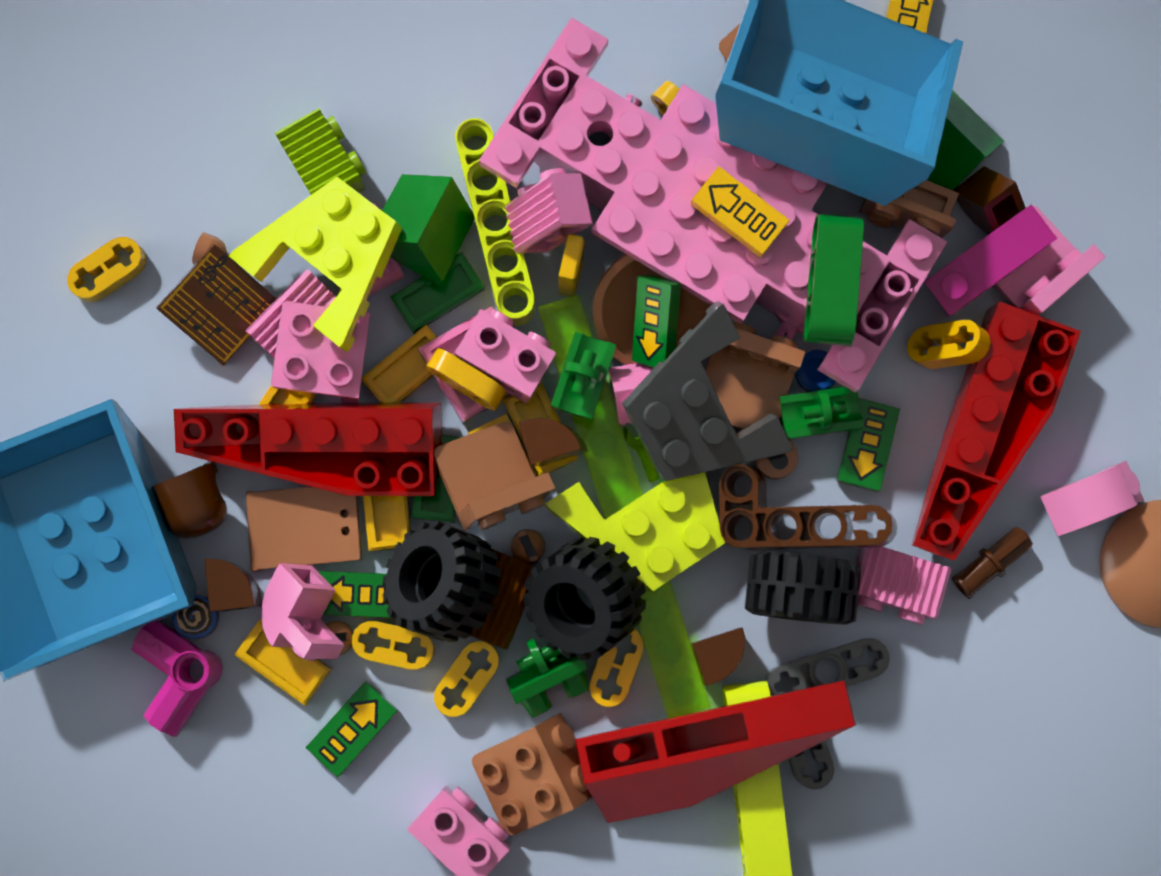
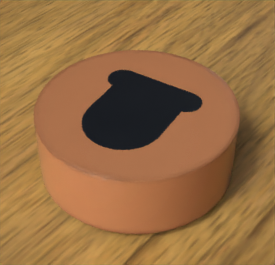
[754,440,798,480]

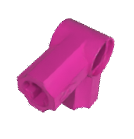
[131,620,222,737]

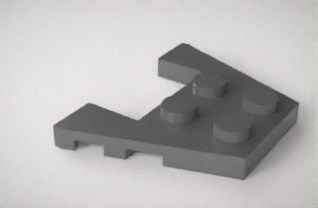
[622,301,793,481]

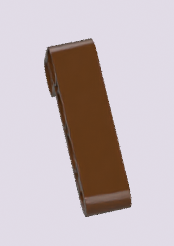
[719,464,898,549]

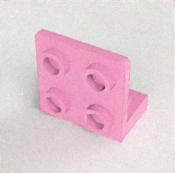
[994,206,1106,315]
[271,301,370,403]

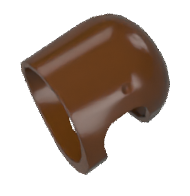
[151,461,227,539]

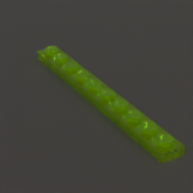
[538,294,711,718]

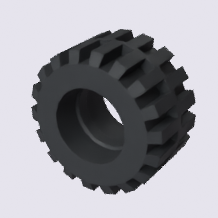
[382,521,501,642]
[523,537,646,660]
[745,552,861,625]

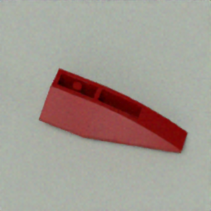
[911,301,1081,561]
[174,403,443,496]
[575,680,856,823]

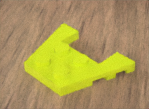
[229,177,402,353]
[544,472,725,592]

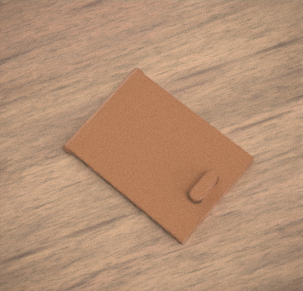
[246,487,362,572]

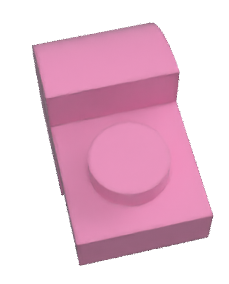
[1040,461,1144,536]
[261,563,344,661]

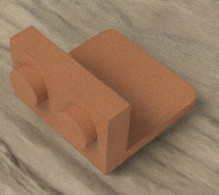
[859,180,959,238]
[705,322,805,430]
[434,422,555,531]
[472,713,592,836]

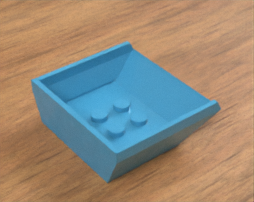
[715,0,963,206]
[0,399,197,682]

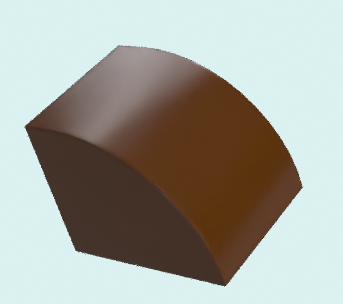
[953,166,1026,235]
[519,418,588,467]
[204,558,262,612]
[689,627,745,686]

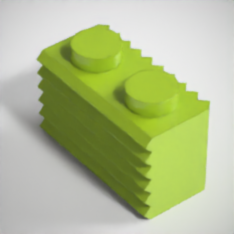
[275,108,367,195]

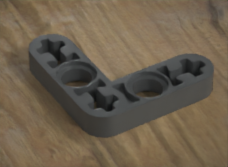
[766,638,890,790]

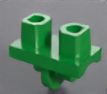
[551,331,617,420]
[778,387,864,440]
[506,638,589,718]

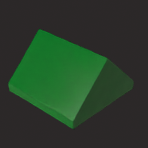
[927,90,1004,191]
[382,174,475,286]

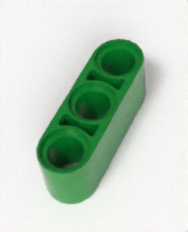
[804,214,864,347]

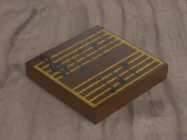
[156,244,276,366]

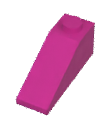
[924,204,1058,316]

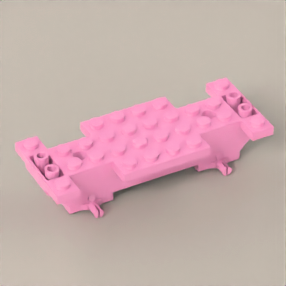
[479,17,947,393]

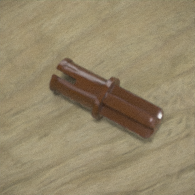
[951,527,1033,599]

